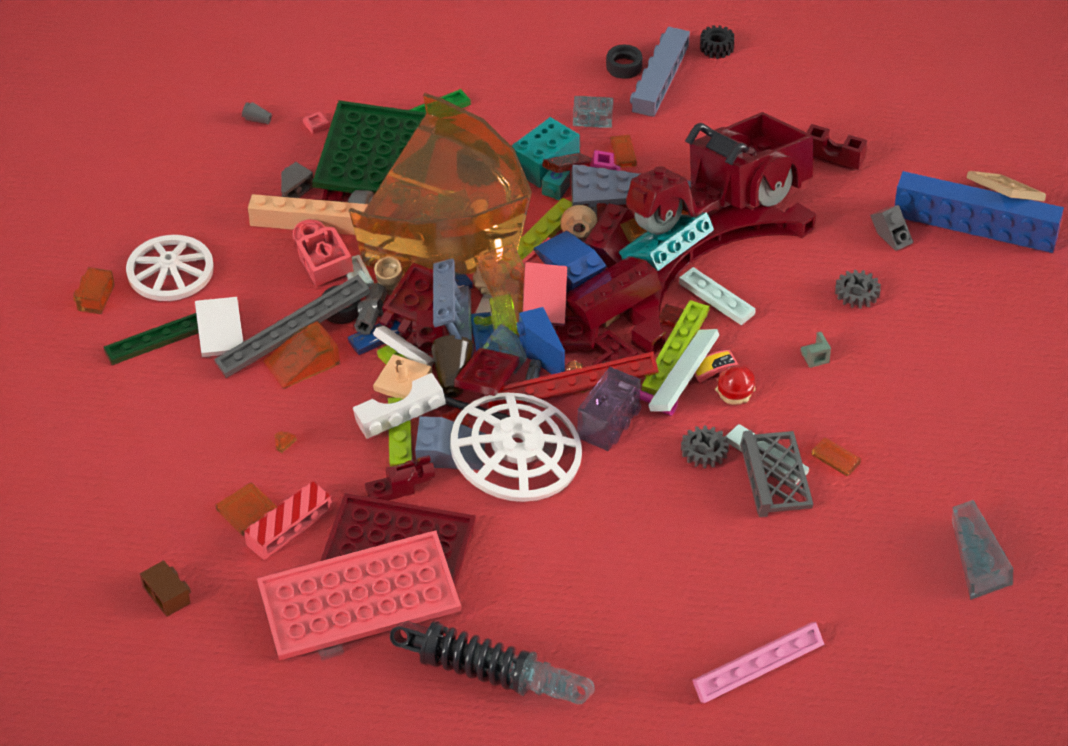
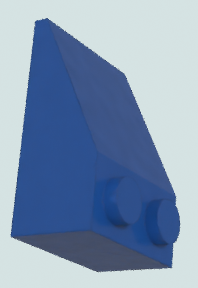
[533,231,606,293]
[516,307,565,375]

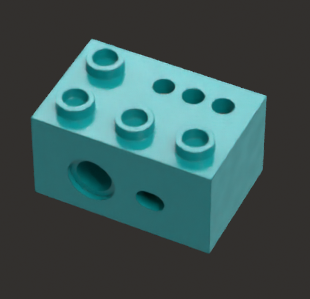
[510,117,580,188]

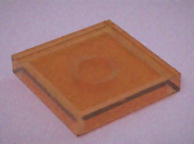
[215,482,277,536]

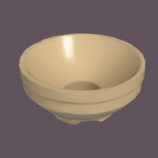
[561,205,598,241]

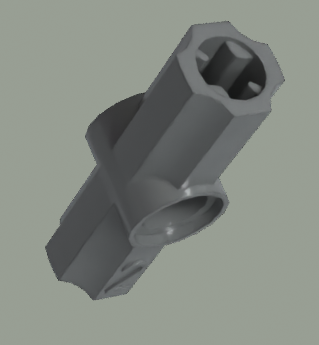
[354,283,388,335]

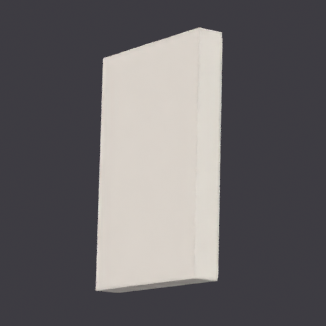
[195,297,243,357]

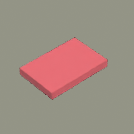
[522,262,567,327]

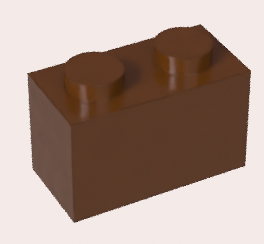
[140,560,191,617]

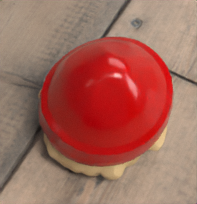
[715,365,756,405]

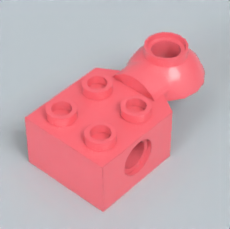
[292,219,354,287]

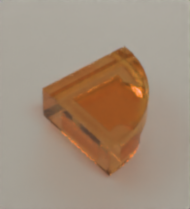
[274,431,297,453]

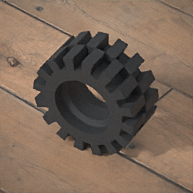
[700,25,735,59]

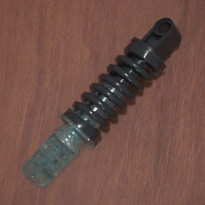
[390,620,595,704]

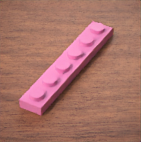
[692,622,824,703]

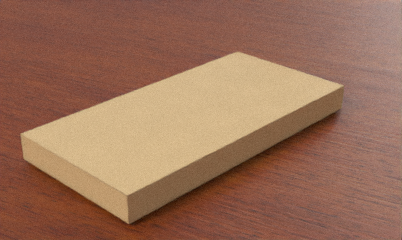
[967,171,1046,201]

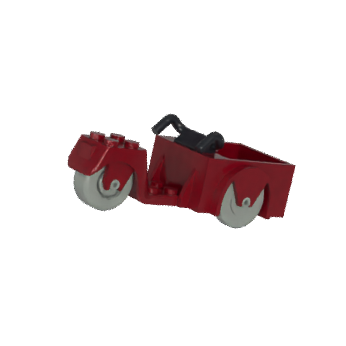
[626,112,813,234]

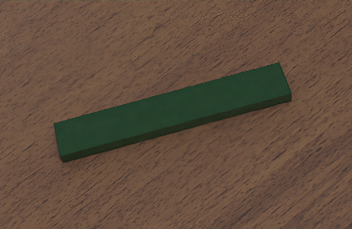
[103,313,199,365]

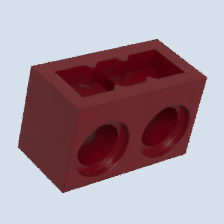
[412,310,444,355]

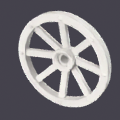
[126,235,214,301]

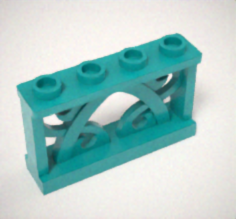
[619,212,714,270]

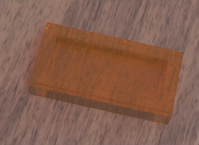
[610,134,637,168]
[811,437,861,477]

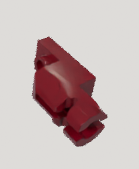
[365,455,435,501]

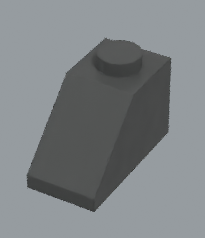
[281,162,313,198]

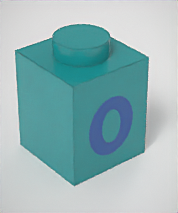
[542,165,570,200]

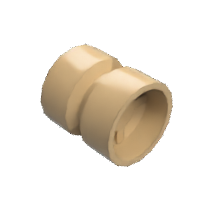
[374,257,404,295]

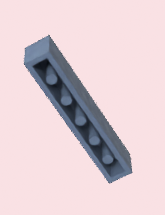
[630,27,690,117]

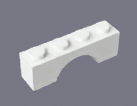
[353,373,446,439]

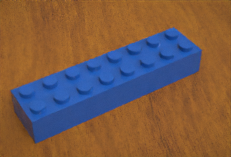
[894,171,1064,253]

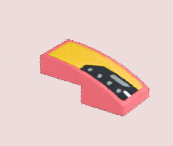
[694,350,738,383]

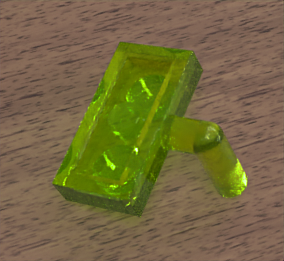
[473,294,519,340]

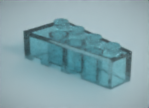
[952,500,1013,600]

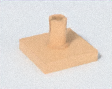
[373,354,432,399]

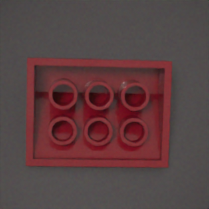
[566,256,662,330]

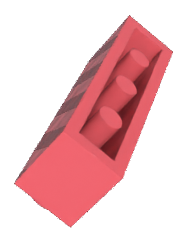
[244,481,332,560]

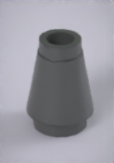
[242,102,272,124]

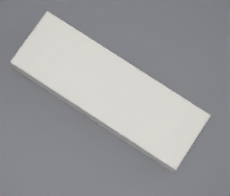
[373,326,434,367]

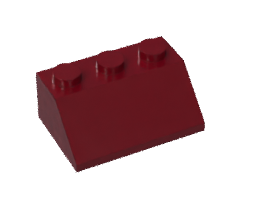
[585,203,646,268]

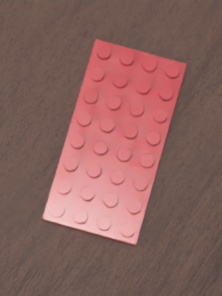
[257,530,462,661]

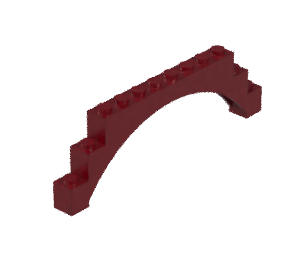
[627,202,816,354]

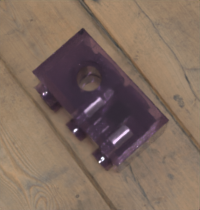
[577,367,641,451]

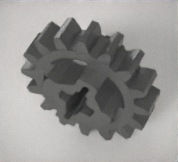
[835,269,881,309]
[681,425,729,468]

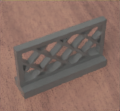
[740,430,814,517]

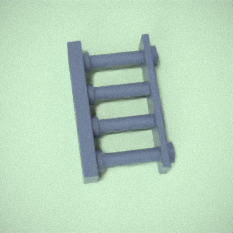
[433,258,472,341]

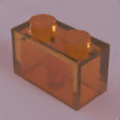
[73,267,115,314]

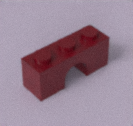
[806,124,867,170]

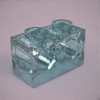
[573,96,613,128]

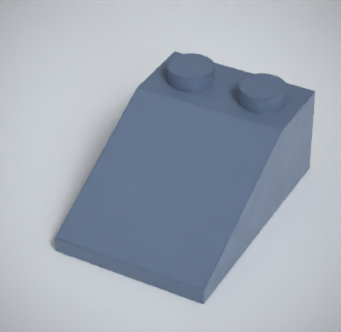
[415,416,486,470]

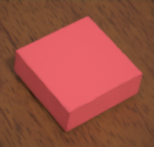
[303,111,330,134]

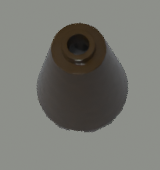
[431,335,474,398]

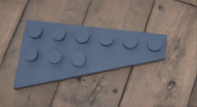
[571,165,691,207]

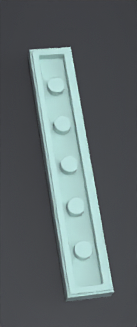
[648,329,719,412]

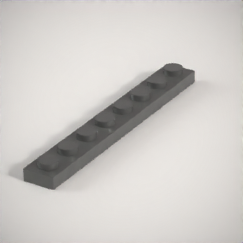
[214,275,370,378]

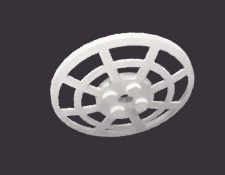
[450,393,582,502]

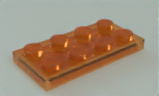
[474,242,524,333]

